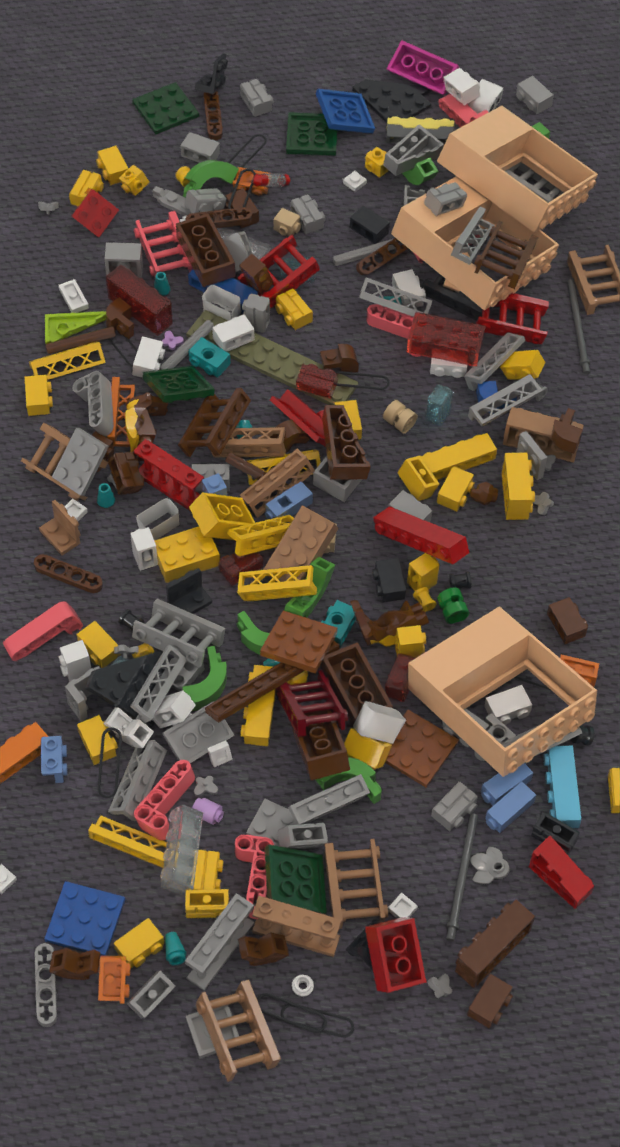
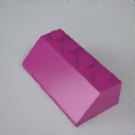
[387,40,459,95]

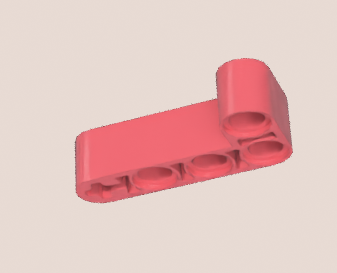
[438,94,489,128]
[367,304,432,357]
[3,601,83,661]
[134,760,195,840]
[235,835,274,919]

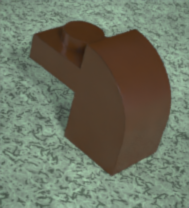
[106,297,134,339]
[320,344,359,375]
[551,408,583,454]
[270,420,310,453]
[238,932,289,966]
[49,948,100,980]

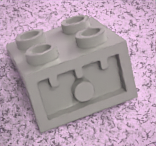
[65,666,100,721]

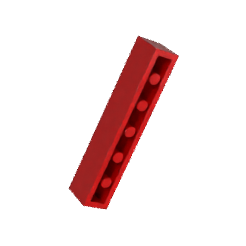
[373,506,470,564]

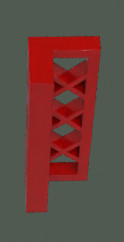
[270,389,326,446]

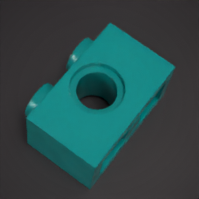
[189,337,231,378]
[321,600,356,648]

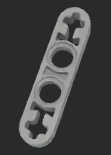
[35,943,57,1027]

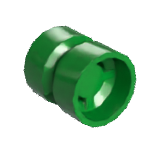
[437,588,470,624]

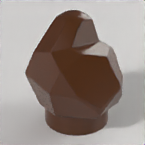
[470,482,498,506]

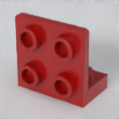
[72,188,119,237]

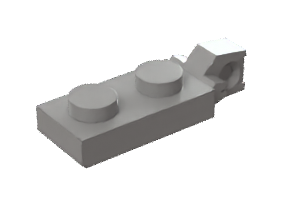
[152,186,191,216]

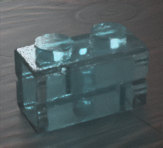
[426,384,453,426]

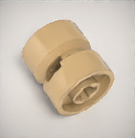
[383,400,418,434]

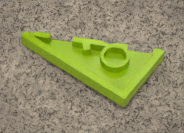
[45,311,106,344]

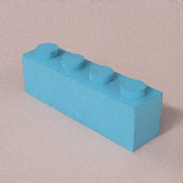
[543,746,581,828]

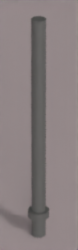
[567,279,591,375]
[446,813,478,942]

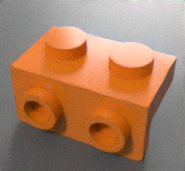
[232,167,271,195]
[560,655,600,687]
[98,956,130,1004]

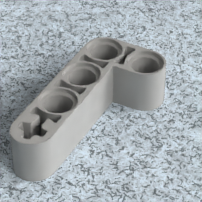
[72,371,114,436]

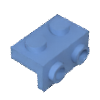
[41,736,68,783]

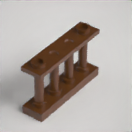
[474,221,538,289]
[178,388,251,457]

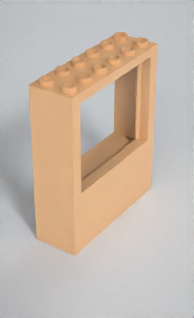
[437,106,598,233]
[391,176,559,310]
[408,606,597,777]

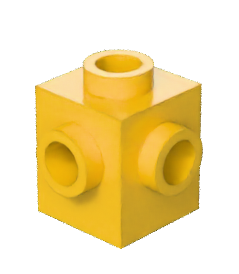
[365,147,389,177]
[119,165,150,196]

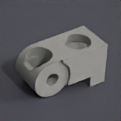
[171,661,205,692]

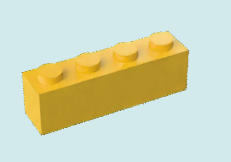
[421,433,497,480]
[241,665,276,746]

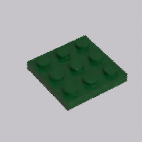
[132,82,199,135]
[286,112,337,156]
[143,366,215,403]
[265,845,327,915]

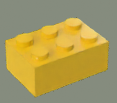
[501,453,535,520]
[189,492,255,540]
[155,526,220,583]

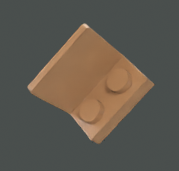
[39,500,81,555]

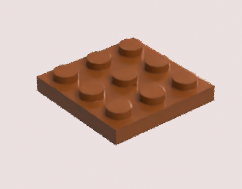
[260,610,338,673]
[385,710,459,788]

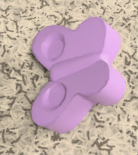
[162,331,184,350]

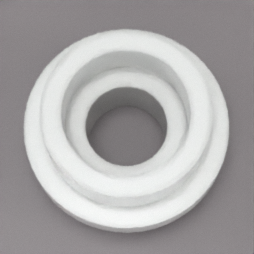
[292,975,314,997]

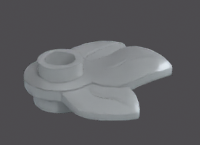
[470,847,510,884]

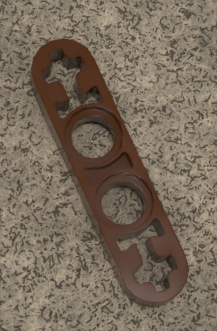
[204,91,223,141]
[185,207,252,228]
[356,238,408,275]
[34,554,103,593]

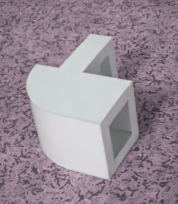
[104,707,154,748]

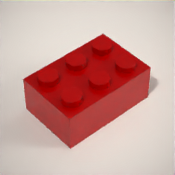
[365,917,426,993]

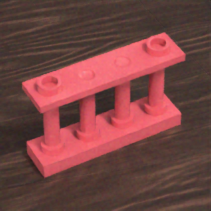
[134,211,193,276]

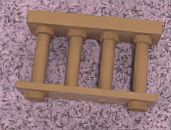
[567,245,620,315]
[21,423,109,501]
[324,839,388,929]
[252,896,341,957]
[196,980,281,1082]

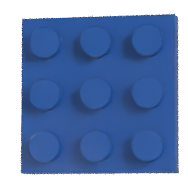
[316,89,375,133]
[44,881,126,956]

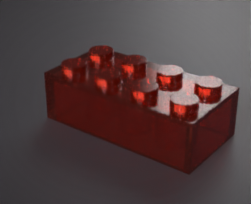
[106,265,173,336]
[406,312,486,367]

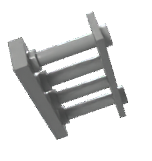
[505,162,564,203]
[132,599,225,668]
[185,893,254,990]

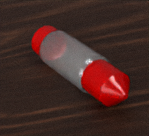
[253,173,291,187]

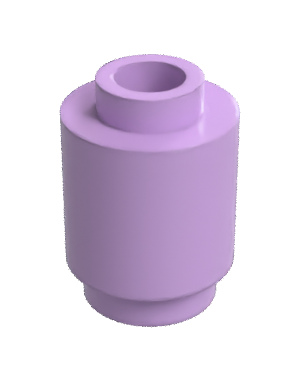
[192,798,224,825]

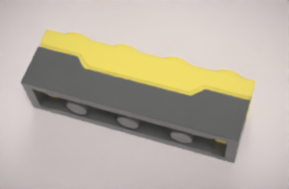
[386,116,454,145]

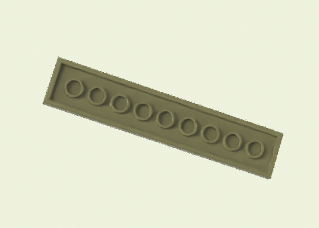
[186,310,359,405]

